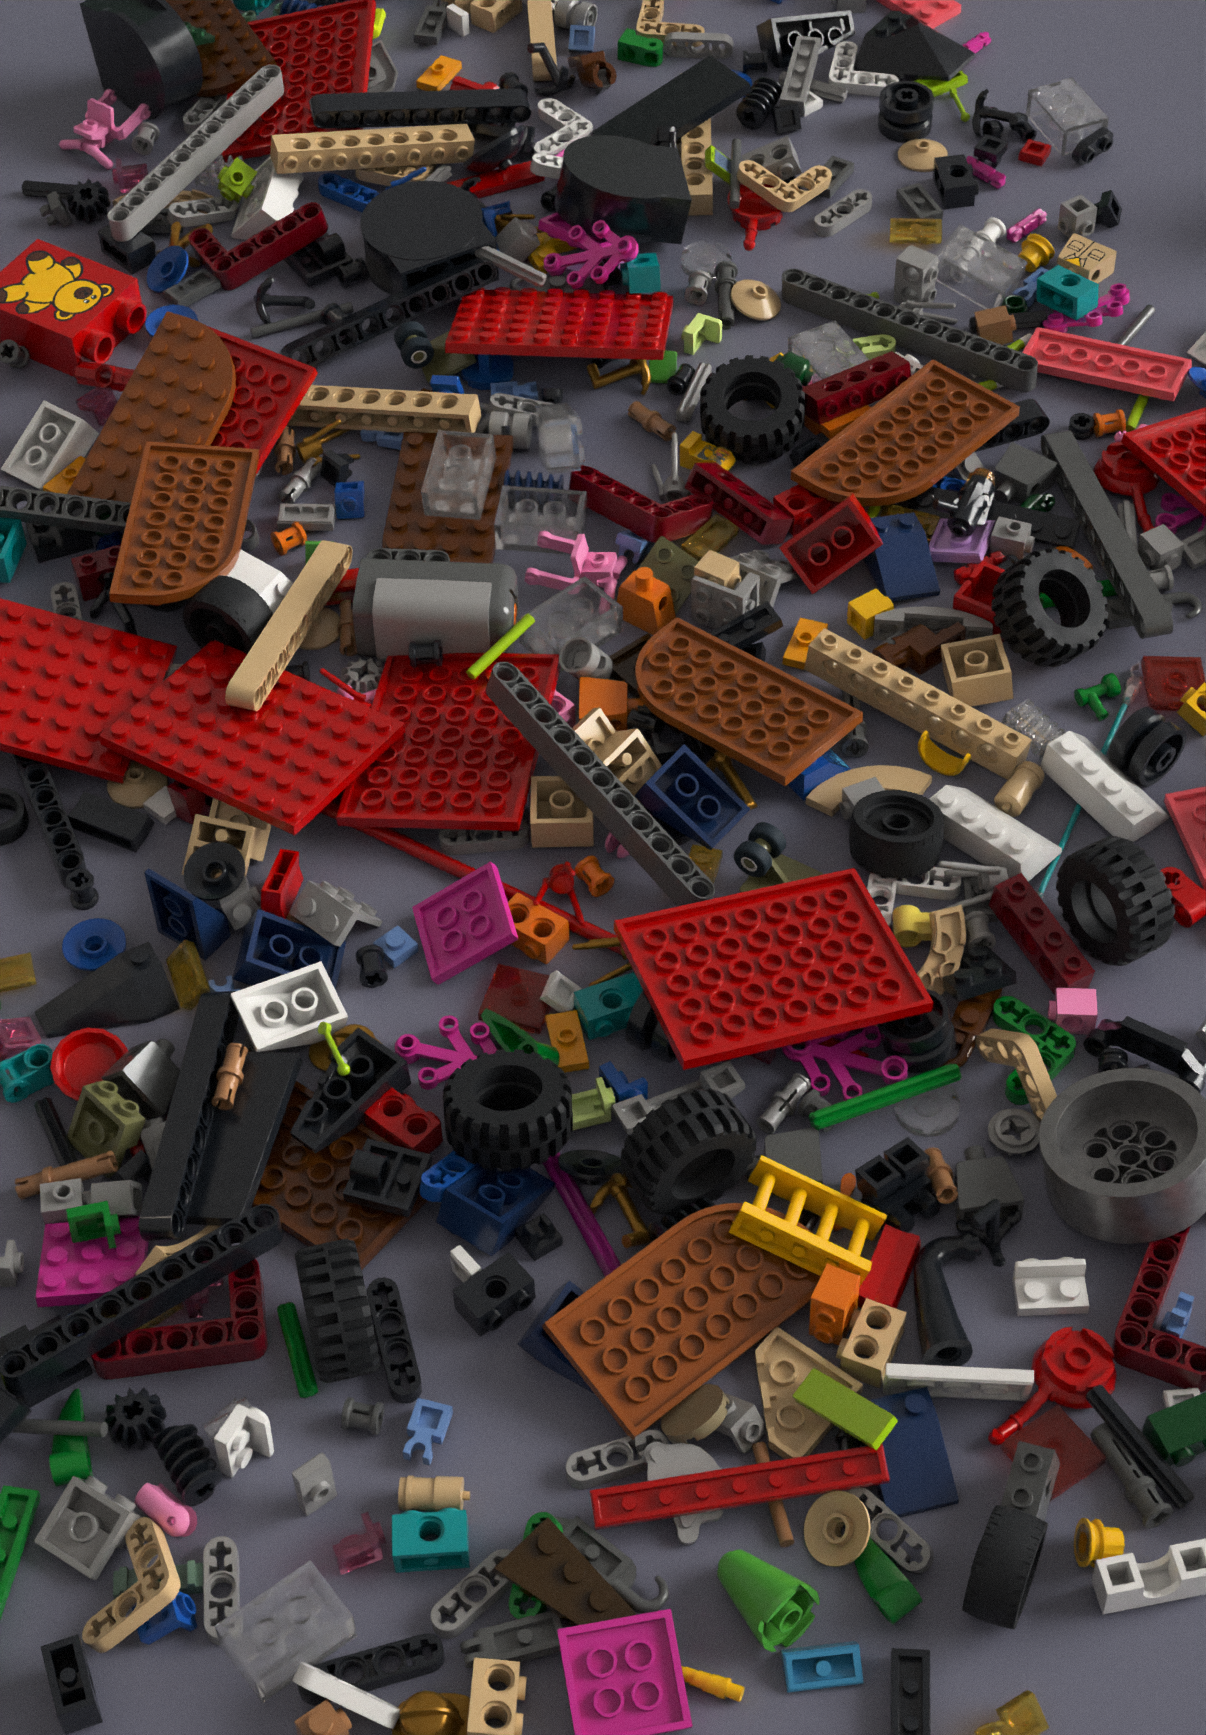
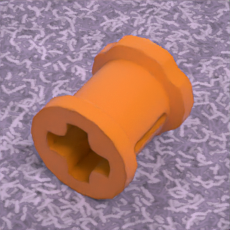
[1093,409,1126,438]
[270,521,307,556]
[574,855,614,897]

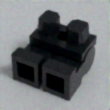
[855,1137,940,1233]

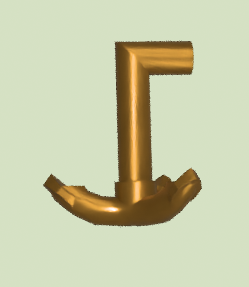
[156,221,213,268]
[586,359,651,395]
[706,751,758,811]
[590,1173,651,1248]

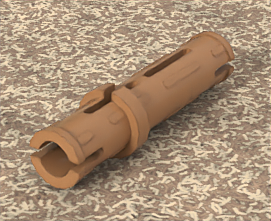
[15,1150,118,1200]

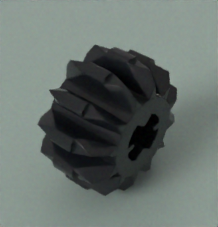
[67,178,111,224]
[104,1387,167,1451]

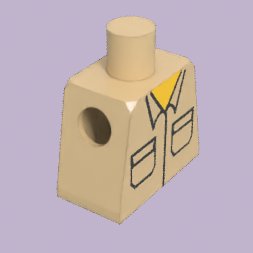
[1057,233,1117,284]

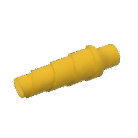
[682,1666,745,1702]

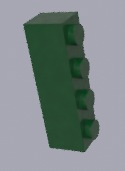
[1142,1392,1206,1467]

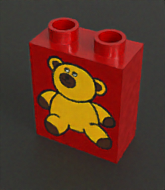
[0,239,147,378]

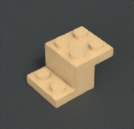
[572,707,662,802]
[181,798,271,879]

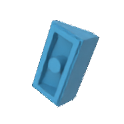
[781,1641,864,1693]

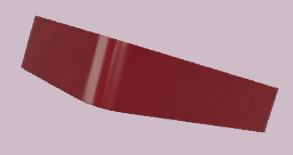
[188,202,328,291]
[568,465,714,543]
[1112,1226,1206,1392]
[91,1259,268,1380]

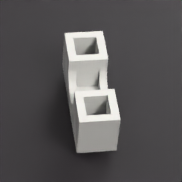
[1091,1538,1206,1614]

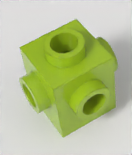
[217,157,258,203]

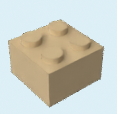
[941,634,1013,707]
[530,776,594,848]

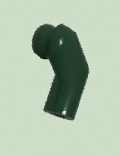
[1020,493,1056,513]

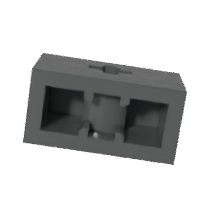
[1001,1441,1060,1521]

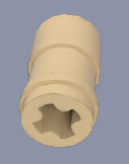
[994,761,1045,817]
[398,1475,470,1512]

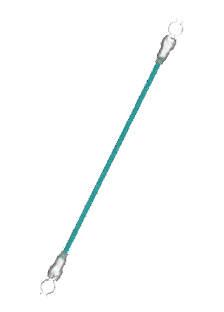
[1014,661,1149,942]

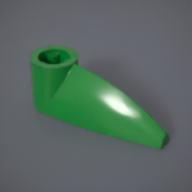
[481,1008,560,1066]
[49,1388,93,1487]
[854,1537,923,1625]

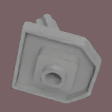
[367,40,398,93]

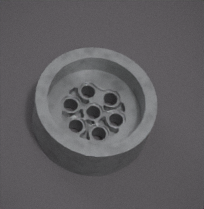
[1039,1068,1206,1244]

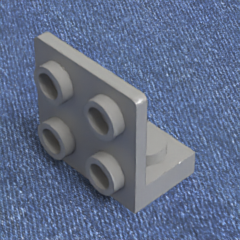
[730,549,800,607]
[691,572,760,629]

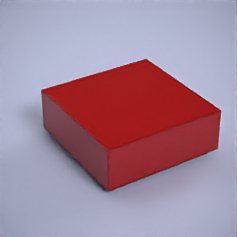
[1018,139,1052,167]

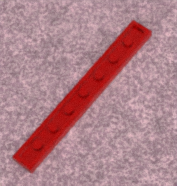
[590,1444,890,1530]

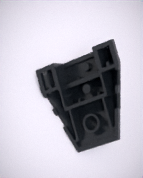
[854,11,975,81]

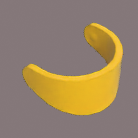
[918,730,971,776]

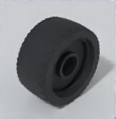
[182,575,273,654]
[849,790,944,878]
[962,1505,1048,1629]

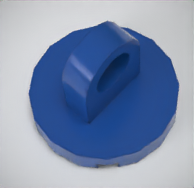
[461,354,514,390]

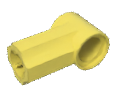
[892,905,932,948]

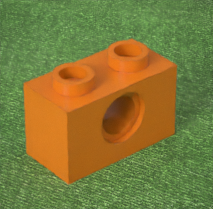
[809,1264,860,1346]

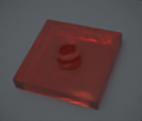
[1140,656,1206,712]
[478,964,551,1034]
[1001,1404,1106,1501]

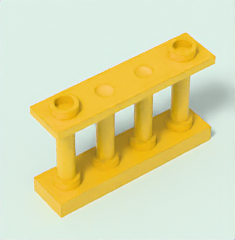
[729,1155,887,1288]

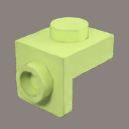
[682,313,722,355]
[572,1077,616,1130]

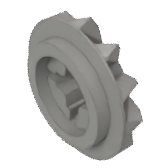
[340,657,384,694]
[988,1108,1040,1157]

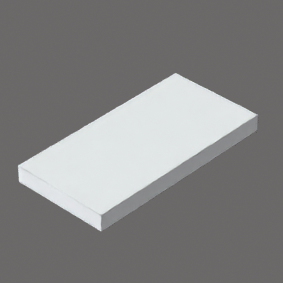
[883,1363,1034,1402]

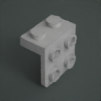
[289,880,383,947]

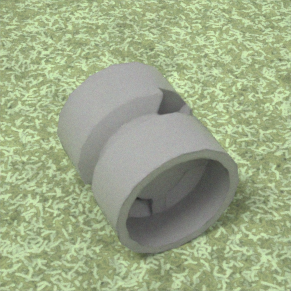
[554,0,598,30]
[489,411,532,449]
[559,637,613,681]

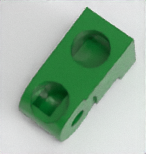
[617,28,663,67]

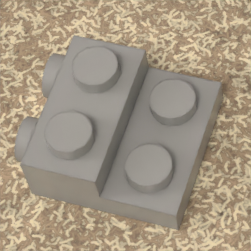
[34,1475,142,1580]

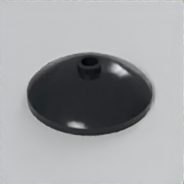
[462,125,528,173]

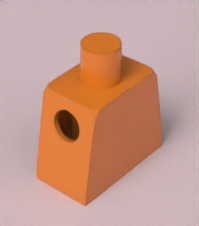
[614,567,676,635]
[579,677,644,731]

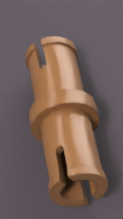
[627,401,676,442]
[274,426,296,475]
[337,600,357,656]
[212,1043,248,1110]
[924,1147,958,1204]

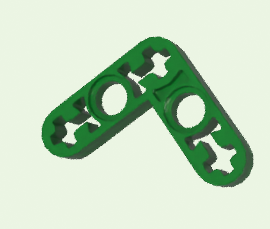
[992,996,1076,1105]

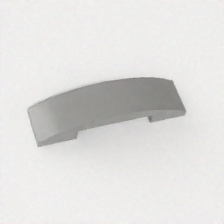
[873,606,993,641]
[611,1061,745,1134]

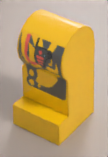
[679,431,735,471]

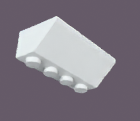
[231,157,304,240]
[1040,731,1170,842]
[929,785,1062,882]

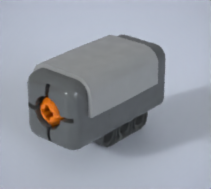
[353,548,519,662]

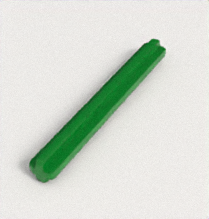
[809,1064,962,1130]

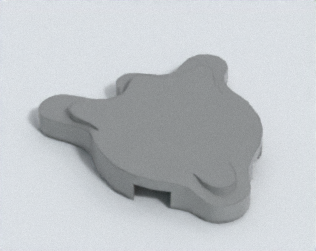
[643,1442,723,1546]

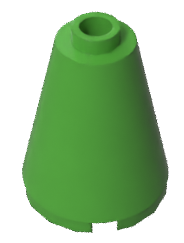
[717,1549,820,1652]

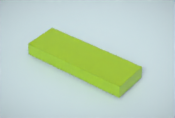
[792,1368,898,1451]

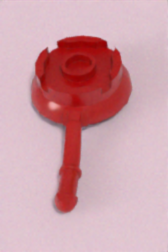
[727,183,783,251]
[1093,442,1160,533]
[50,1028,146,1156]
[988,1327,1117,1446]

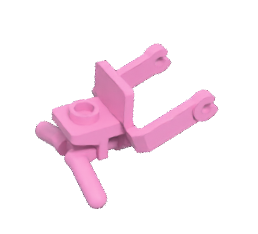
[59,88,151,170]
[524,531,628,615]

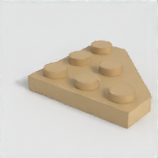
[755,1327,863,1459]

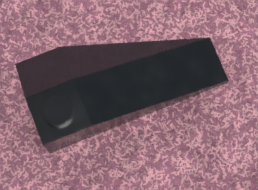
[756,10,856,68]
[35,941,180,1038]
[290,1028,411,1154]

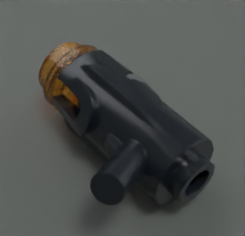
[932,468,995,537]

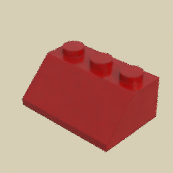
[779,493,883,594]

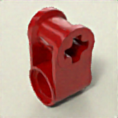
[1160,867,1206,928]

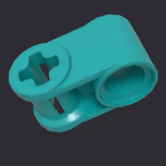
[0,1044,54,1103]

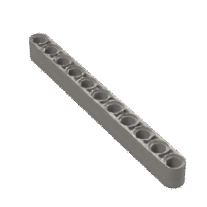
[107,65,284,242]

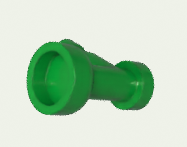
[1074,673,1121,721]

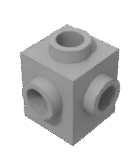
[1058,194,1097,238]

